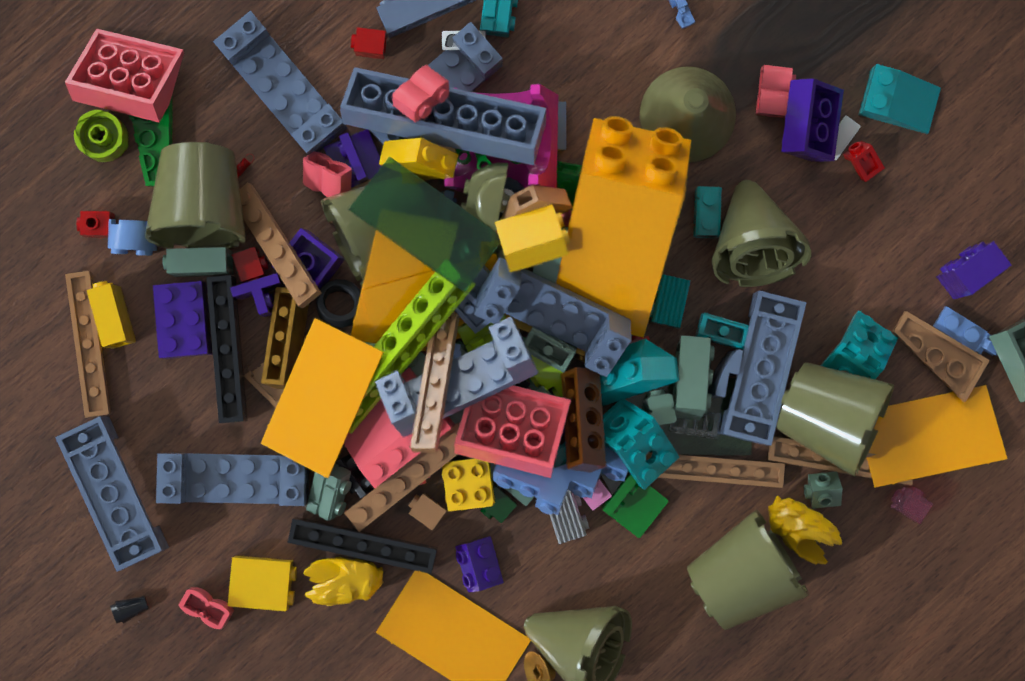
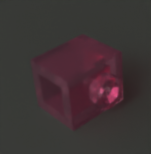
[891,486,933,524]

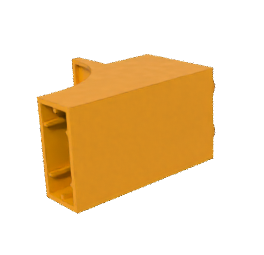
[556,117,691,337]

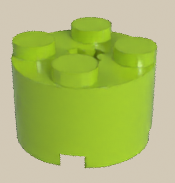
[74,110,129,162]

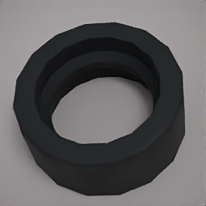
[316,279,361,328]

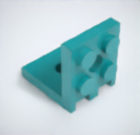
[820,311,898,379]
[603,399,680,490]

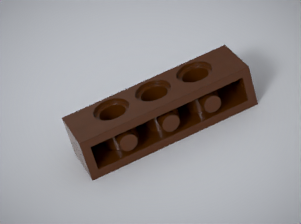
[561,367,606,472]

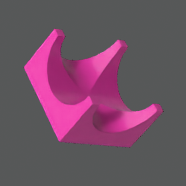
[444,84,559,193]

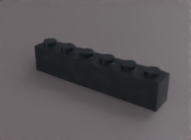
[207,275,248,423]
[287,517,438,574]

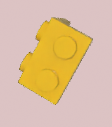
[442,459,495,511]

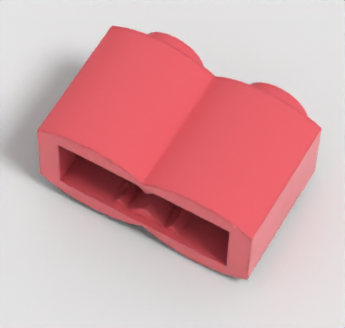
[392,65,449,122]
[756,65,796,118]
[303,152,352,197]
[179,587,234,629]

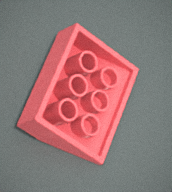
[65,29,184,122]
[344,367,455,489]
[454,385,571,478]

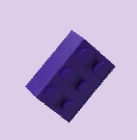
[781,79,844,162]
[936,241,1011,300]
[153,281,212,359]

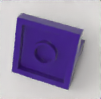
[324,129,386,188]
[230,273,285,317]

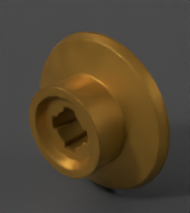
[524,651,556,681]

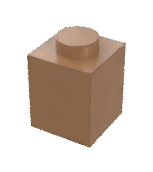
[408,493,447,530]

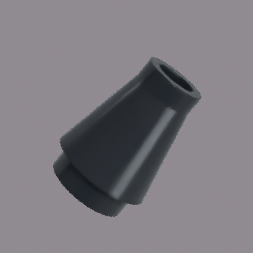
[110,596,149,624]

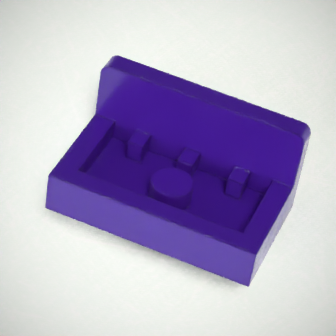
[455,536,504,592]

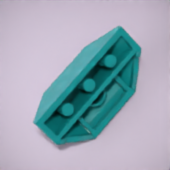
[600,339,680,406]

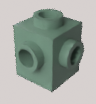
[804,471,843,509]

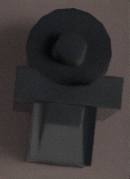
[336,454,374,498]

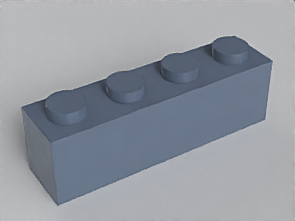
[376,0,477,39]

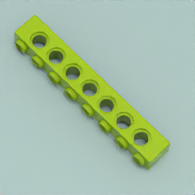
[349,260,476,434]

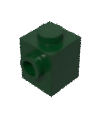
[480,485,517,523]

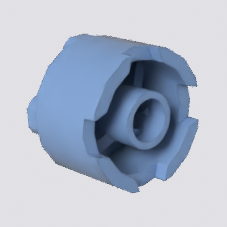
[107,219,157,256]

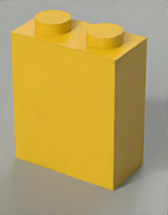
[379,138,458,180]
[495,204,570,273]
[86,281,136,349]
[228,555,297,611]

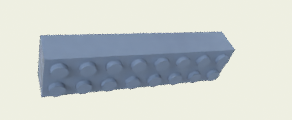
[340,67,546,165]

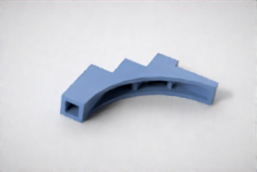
[493,424,629,515]

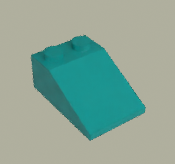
[858,64,941,134]

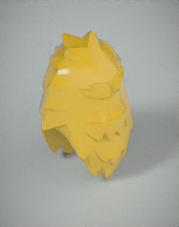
[768,495,842,565]
[303,557,383,606]

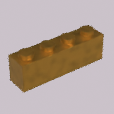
[261,287,309,389]

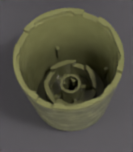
[145,142,245,249]
[321,174,436,287]
[777,362,894,476]
[687,510,809,630]

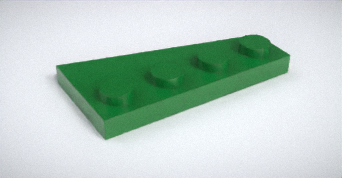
[129,94,173,187]

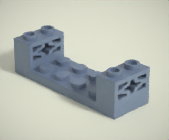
[213,11,347,155]
[370,22,503,145]
[475,257,631,377]
[719,291,806,446]
[375,317,539,438]
[55,416,169,572]
[156,453,309,506]

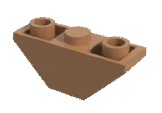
[500,185,573,220]

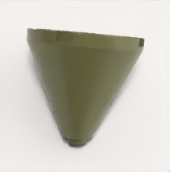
[639,67,736,163]
[712,180,811,287]
[524,606,632,681]

